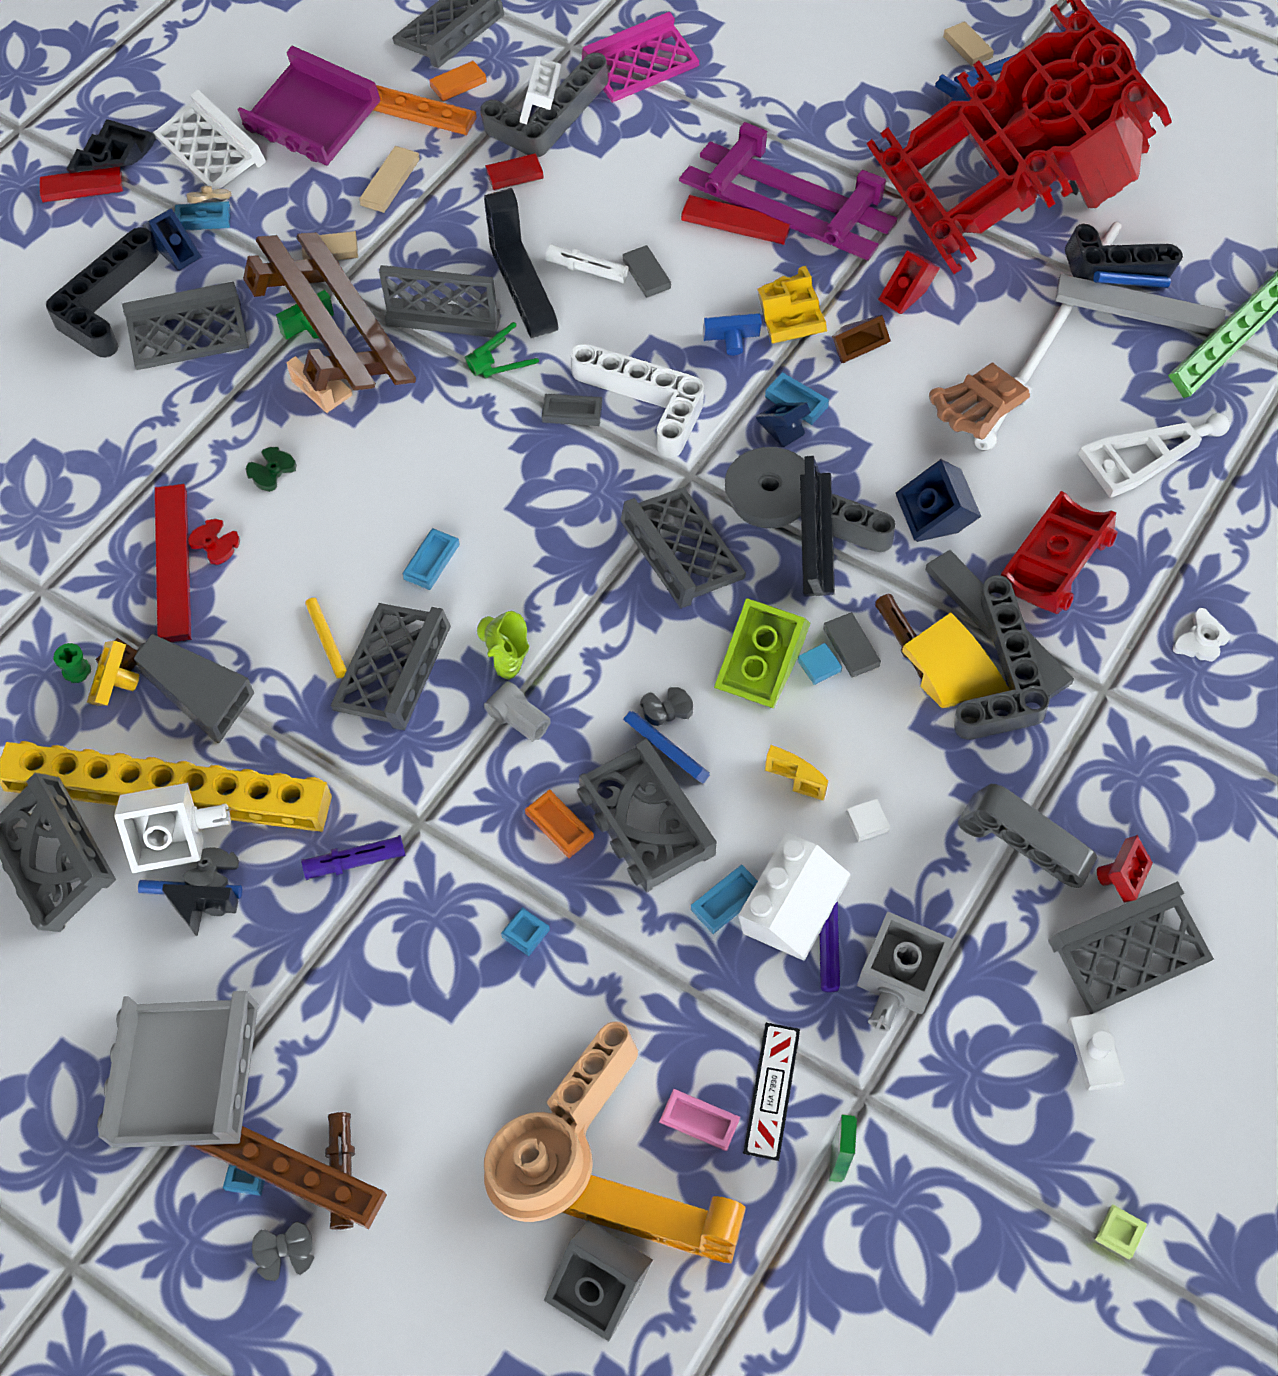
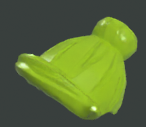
[477,611,530,680]

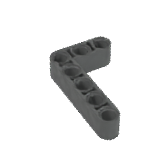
[480,53,609,157]
[954,575,1050,740]

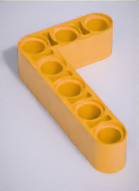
[563,1175,746,1263]

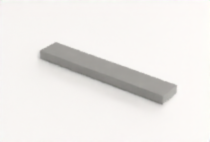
[1055,274,1226,335]

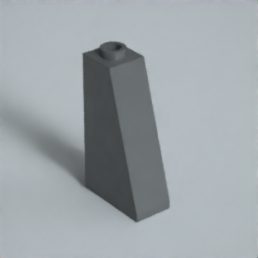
[134,634,254,743]

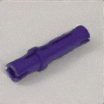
[301,835,406,881]

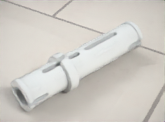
[546,244,629,284]

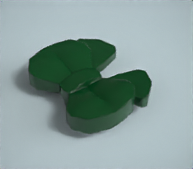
[245,447,297,492]

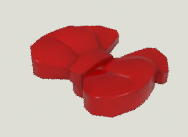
[188,519,240,565]

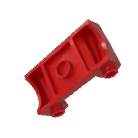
[1001,491,1118,614]

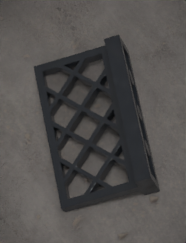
[800,456,835,597]

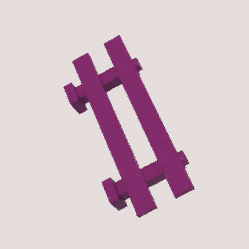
[679,122,898,261]

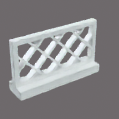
[153,90,266,190]

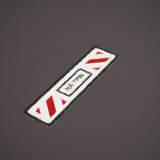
[743,1022,800,1161]

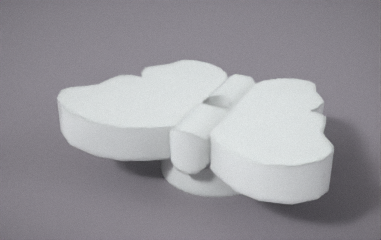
[1173,608,1231,662]

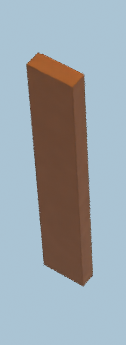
[189,1126,387,1230]

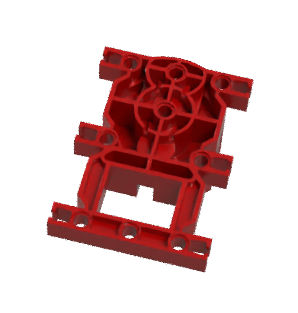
[866,0,1172,274]

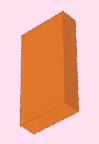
[429,61,487,101]
[525,789,594,858]

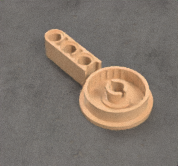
[484,1021,638,1222]

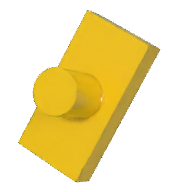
[87,641,139,706]

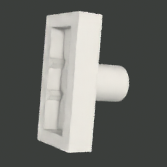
[1067,1012,1125,1091]

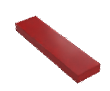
[681,195,791,245]

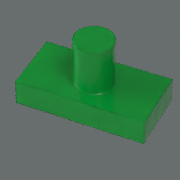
[276,289,334,340]

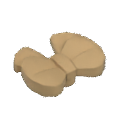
[186,186,232,204]

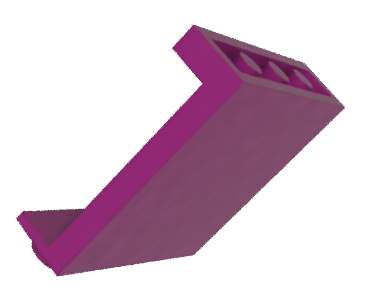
[237,45,381,166]

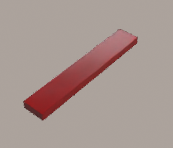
[154,484,192,642]

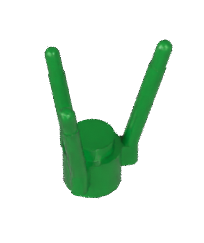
[465,322,539,379]

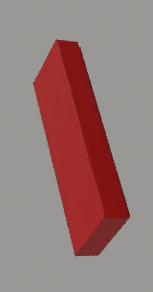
[40,167,123,202]

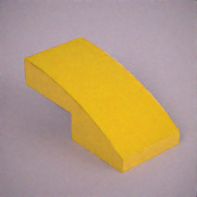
[765,745,829,801]

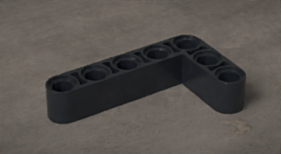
[484,188,558,338]
[46,227,158,358]

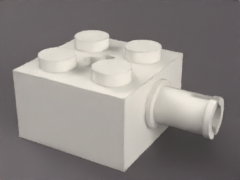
[114,783,231,873]

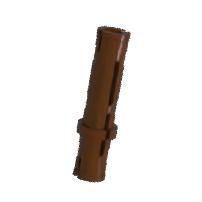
[875,594,923,679]
[325,1112,355,1230]

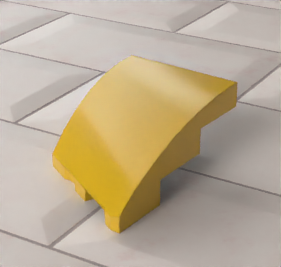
[757,266,827,344]
[902,612,1009,708]

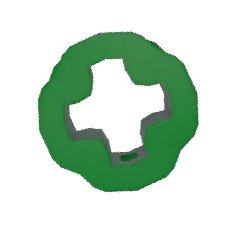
[53,643,91,683]

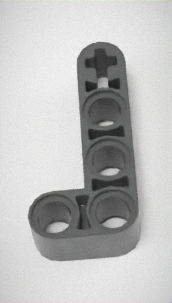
[958,784,1097,888]

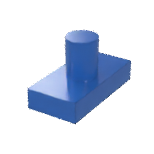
[703,313,762,356]

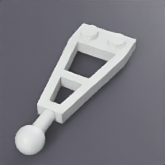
[1078,413,1230,498]

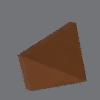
[832,315,891,363]

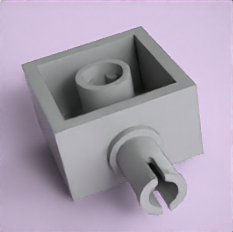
[857,911,953,1031]

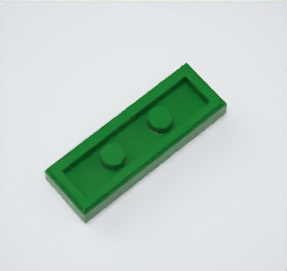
[829,1114,857,1182]

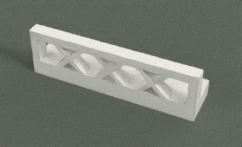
[519,56,561,124]

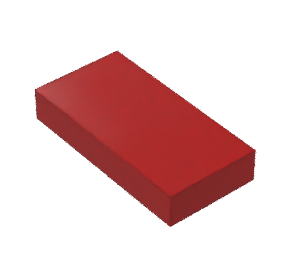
[485,153,544,190]

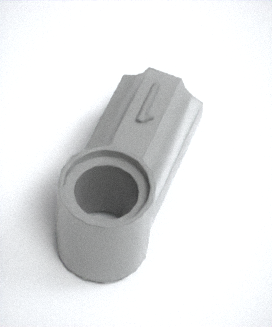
[484,681,551,742]

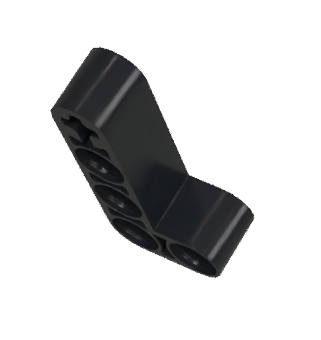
[1065,223,1183,281]

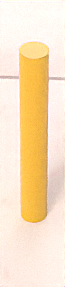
[305,598,347,678]

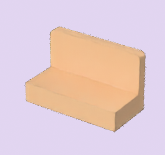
[286,356,352,413]

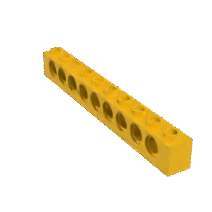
[0,741,332,832]

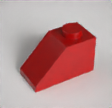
[878,250,940,314]

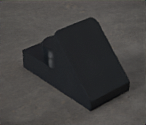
[162,884,238,936]

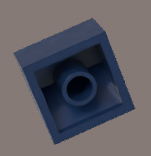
[895,459,982,542]

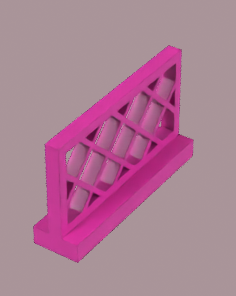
[582,11,700,103]

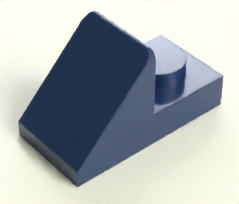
[755,402,811,447]

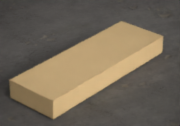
[359,146,420,213]

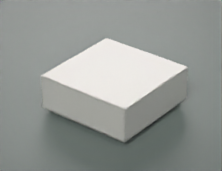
[846,799,890,842]

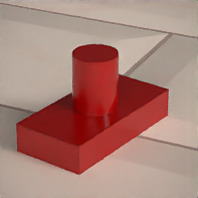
[1097,835,1153,903]

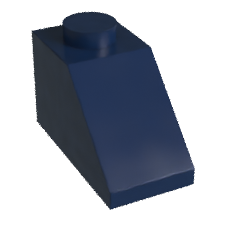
[142,208,202,271]

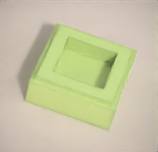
[1095,1204,1147,1260]

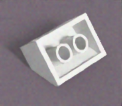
[738,832,851,961]

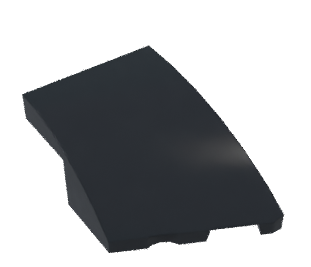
[66,119,156,173]

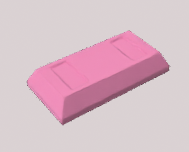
[659,1089,740,1151]

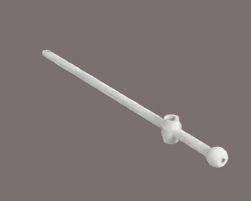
[974,222,1122,450]

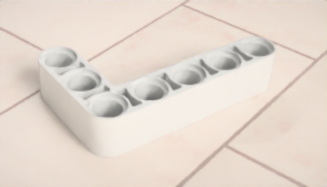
[571,344,704,458]

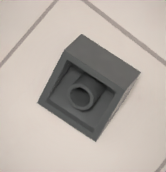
[544,1220,653,1342]

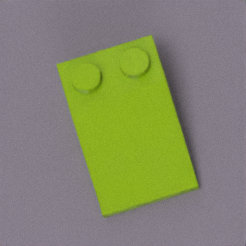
[714,598,811,709]

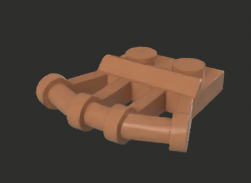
[929,362,1030,440]

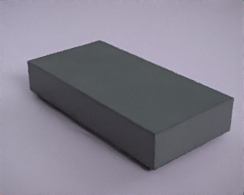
[623,245,671,298]
[542,394,602,426]
[823,612,881,678]

